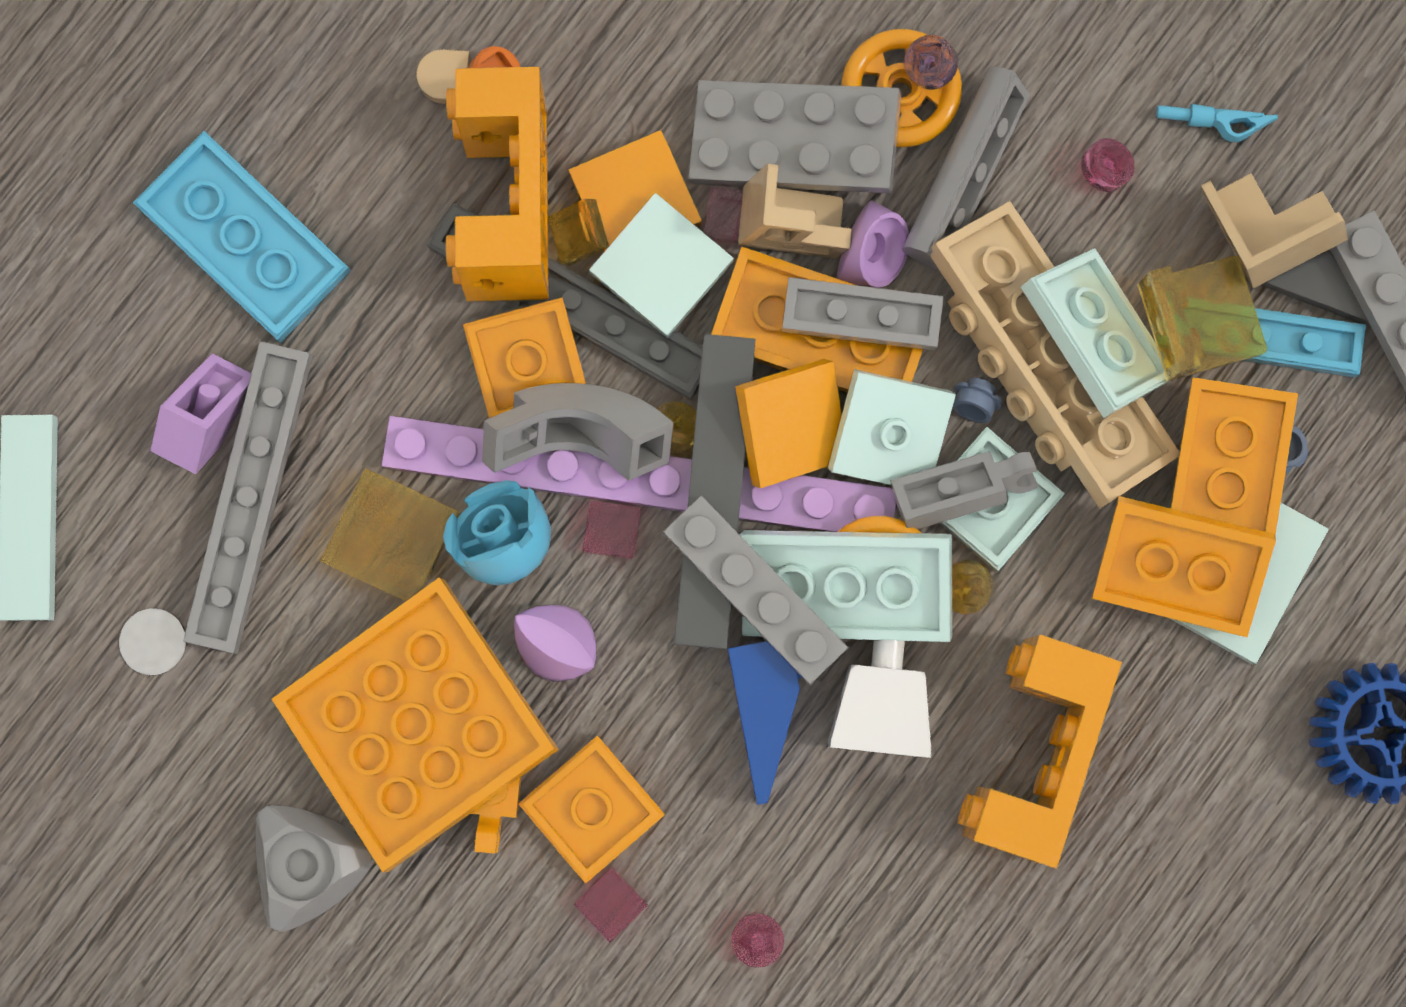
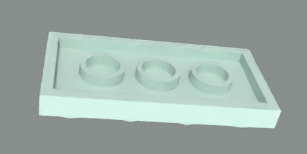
[740,530,952,642]

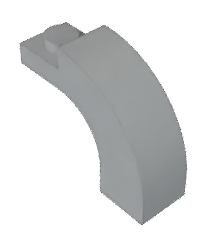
[482,383,673,481]

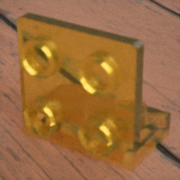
[1138,256,1267,382]

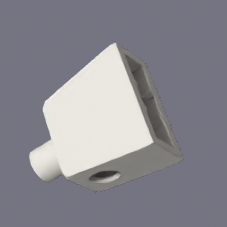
[828,640,931,758]

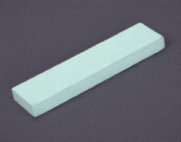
[0,415,58,621]

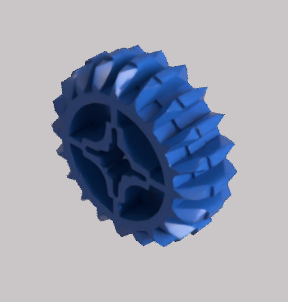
[1308,663,1406,804]

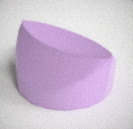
[837,200,909,288]
[514,605,596,681]

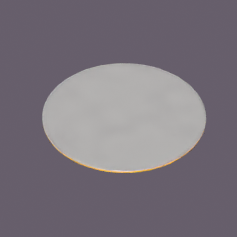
[119,608,186,675]

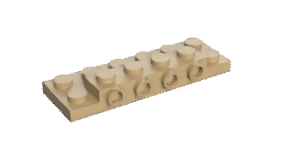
[931,201,1179,509]

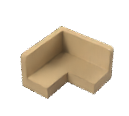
[738,163,852,259]
[1201,173,1348,288]

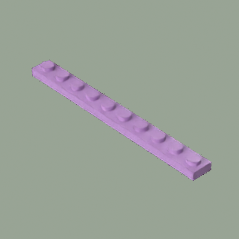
[382,416,896,532]

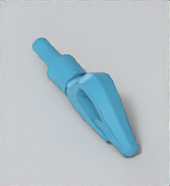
[1156,104,1278,142]

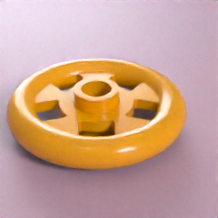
[841,29,962,147]

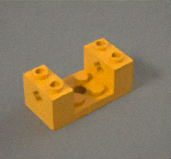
[446,67,549,302]
[957,635,1122,869]

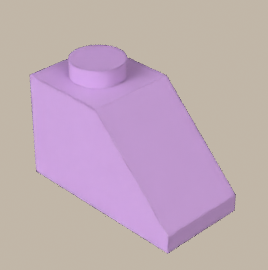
[150,353,251,474]

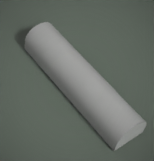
[902,67,1030,271]

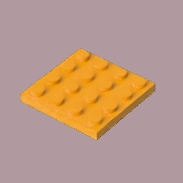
[272,577,559,872]

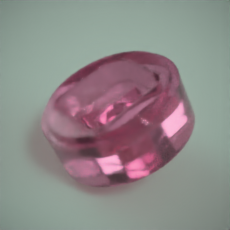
[1081,138,1135,192]
[731,913,784,968]

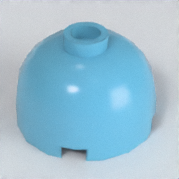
[443,480,551,586]

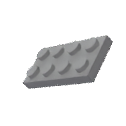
[688,80,901,194]

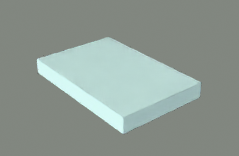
[1020,248,1177,418]
[1169,503,1329,665]

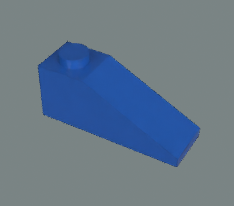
[728,641,802,805]

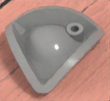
[255,805,373,932]

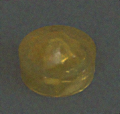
[656,401,697,453]
[952,560,994,614]

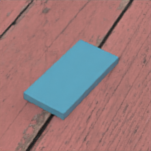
[133,131,351,343]

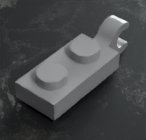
[890,451,1038,529]

